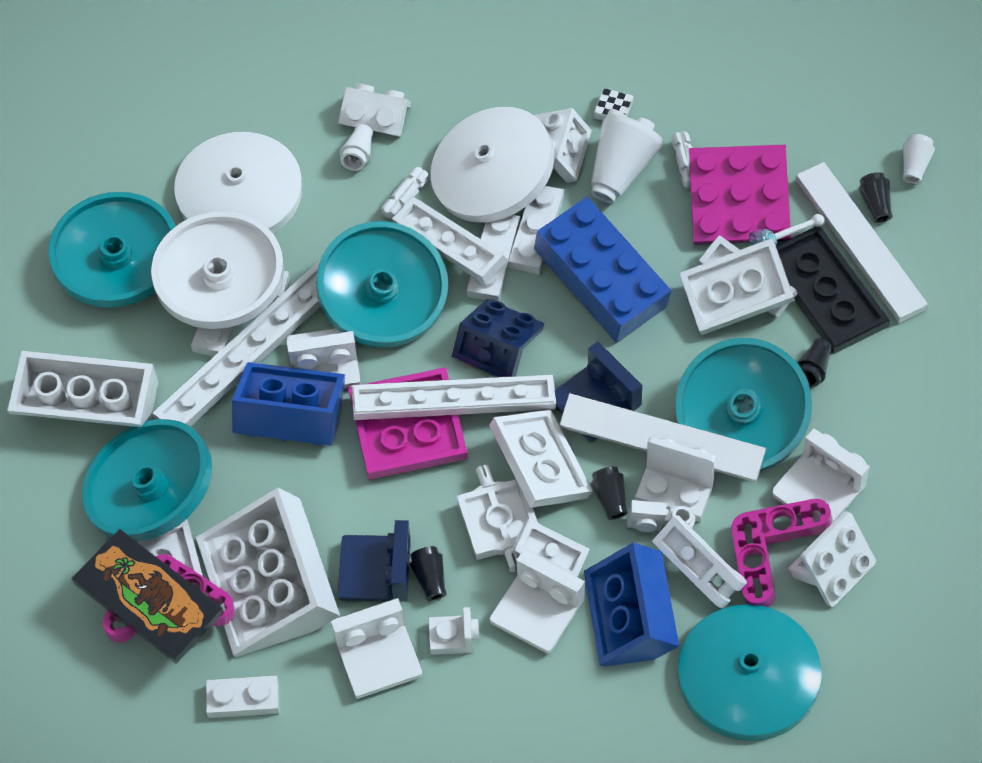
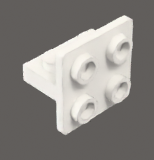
[287,328,361,388]
[788,511,876,607]

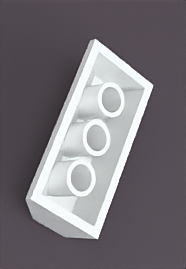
[7,351,159,427]

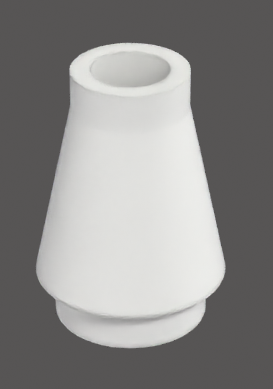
[339,124,373,171]
[902,134,935,184]

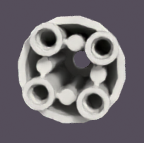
[591,109,663,203]

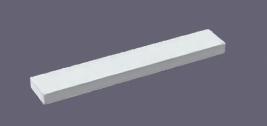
[796,162,928,324]
[352,375,556,420]
[560,393,766,483]

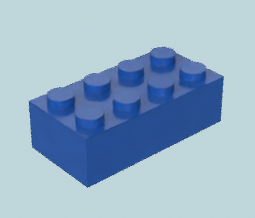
[534,196,672,343]

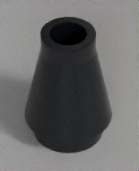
[858,172,893,223]
[797,338,832,388]
[591,466,628,520]
[409,546,447,601]

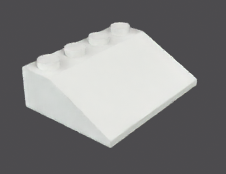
[196,488,340,657]

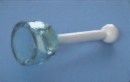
[749,214,824,246]

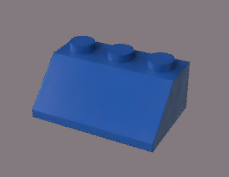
[232,362,345,446]
[584,542,679,667]

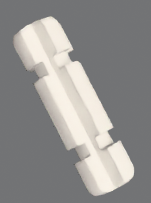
[672,131,692,189]
[381,167,429,221]

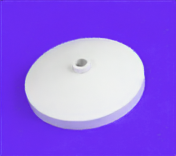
[430,107,555,222]
[174,132,302,234]
[151,211,284,329]

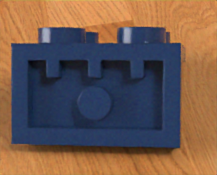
[451,299,544,377]
[555,341,643,442]
[338,520,411,602]

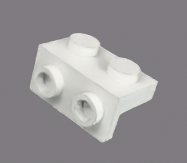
[338,83,411,137]

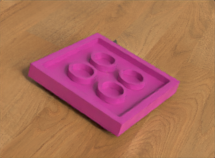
[688,144,791,245]
[348,367,468,480]

